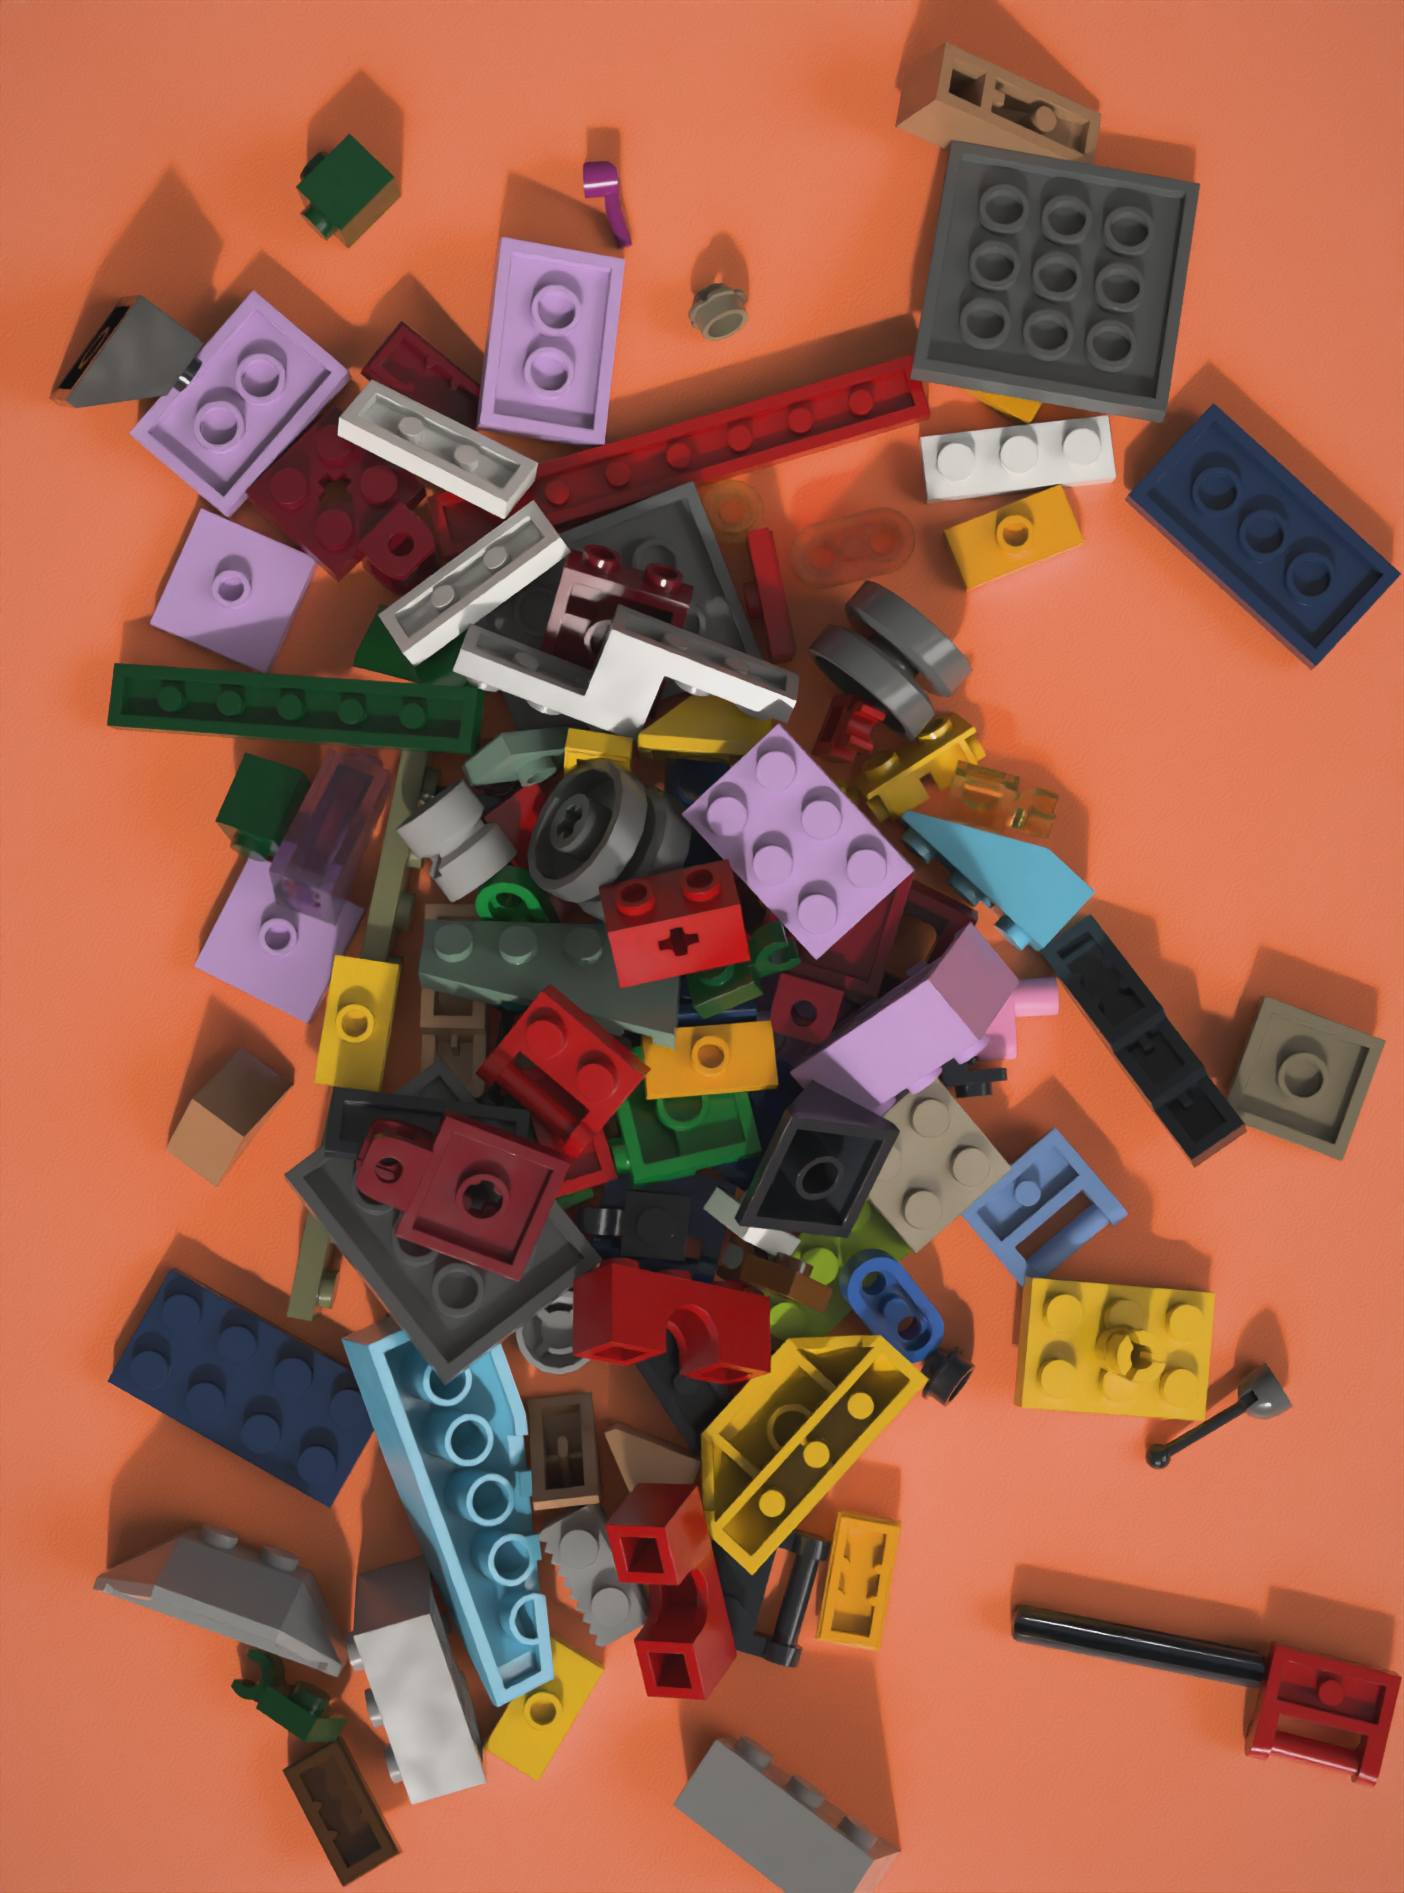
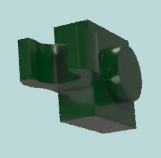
[686,921,801,1019]
[231,1649,347,1742]

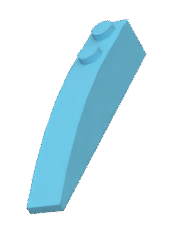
[341,1316,554,1707]

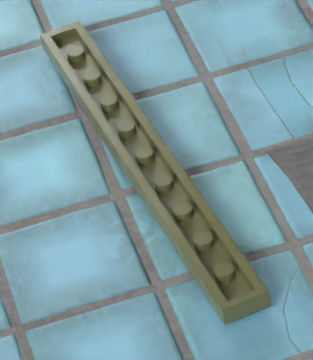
[287,751,442,1321]

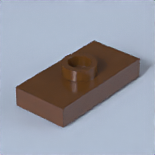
[282,1736,403,1887]

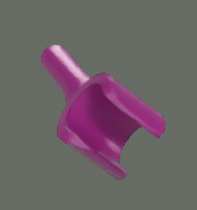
[583,161,633,250]

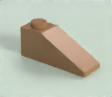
[895,42,1102,165]

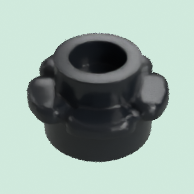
[921,1346,976,1407]

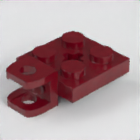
[245,405,440,597]
[762,871,915,1044]
[355,1108,571,1282]

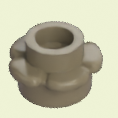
[688,283,749,341]

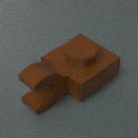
[716,1234,833,1314]

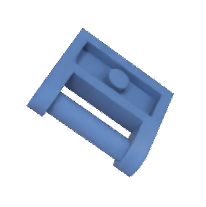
[960,1127,1128,1289]

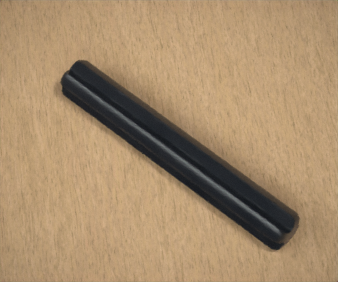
[1011,1604,1265,1689]

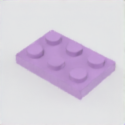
[476,237,625,448]
[129,290,352,519]
[682,724,915,960]

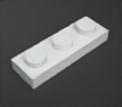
[338,379,538,519]
[918,415,1116,504]
[378,500,571,667]

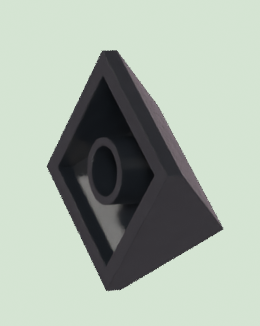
[734,1080,900,1238]

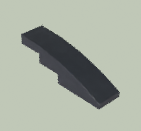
[1039,914,1247,1168]

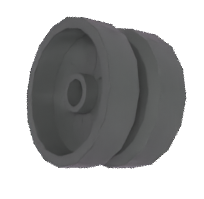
[807,580,973,741]
[527,759,692,922]

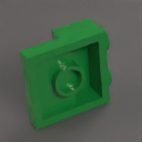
[608,1046,762,1189]

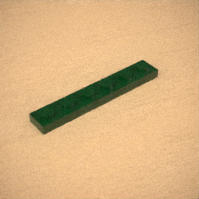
[107,663,485,756]

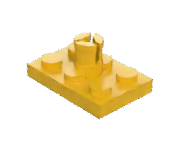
[1013,1276,1216,1421]

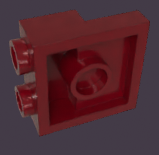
[540,544,694,719]

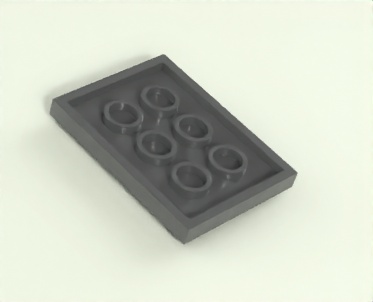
[475,481,763,731]
[284,1057,603,1386]

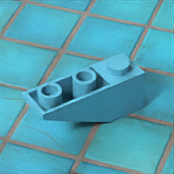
[897,810,1095,951]

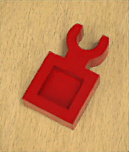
[811,694,886,764]

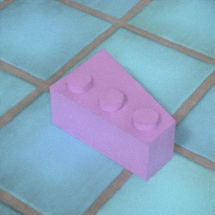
[790,921,1020,1116]

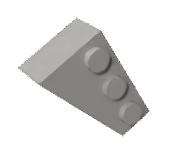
[345,1555,487,1805]
[673,1735,901,1893]

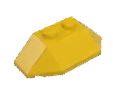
[701,1334,929,1575]

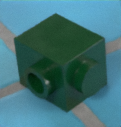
[296,133,401,249]
[215,752,319,862]

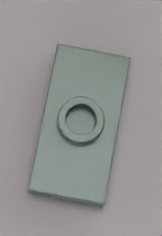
[461,725,589,787]

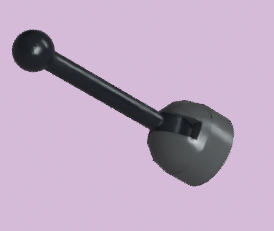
[1145,1362,1293,1470]

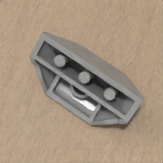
[93,1523,348,1677]

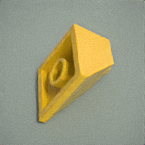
[638,694,771,768]

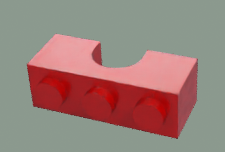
[573,1258,771,1386]
[605,1483,737,1701]

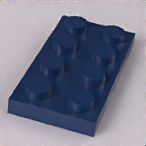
[1125,403,1401,670]
[107,1267,374,1508]

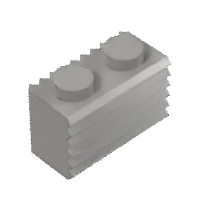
[538,1503,650,1647]

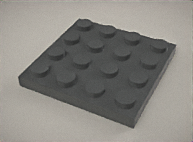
[910,140,1200,423]

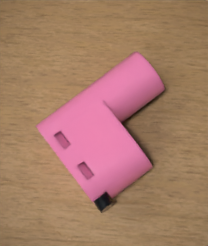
[967,977,1059,1065]

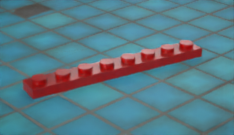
[427,354,931,562]

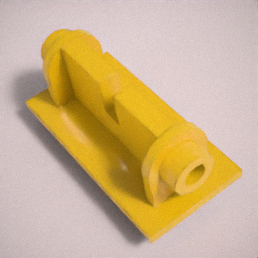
[849,713,986,824]

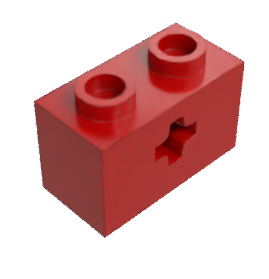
[598,859,750,988]

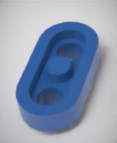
[839,1249,944,1363]

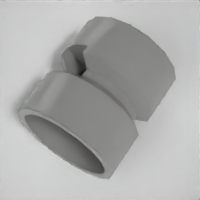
[395,779,518,902]
[516,1287,590,1375]

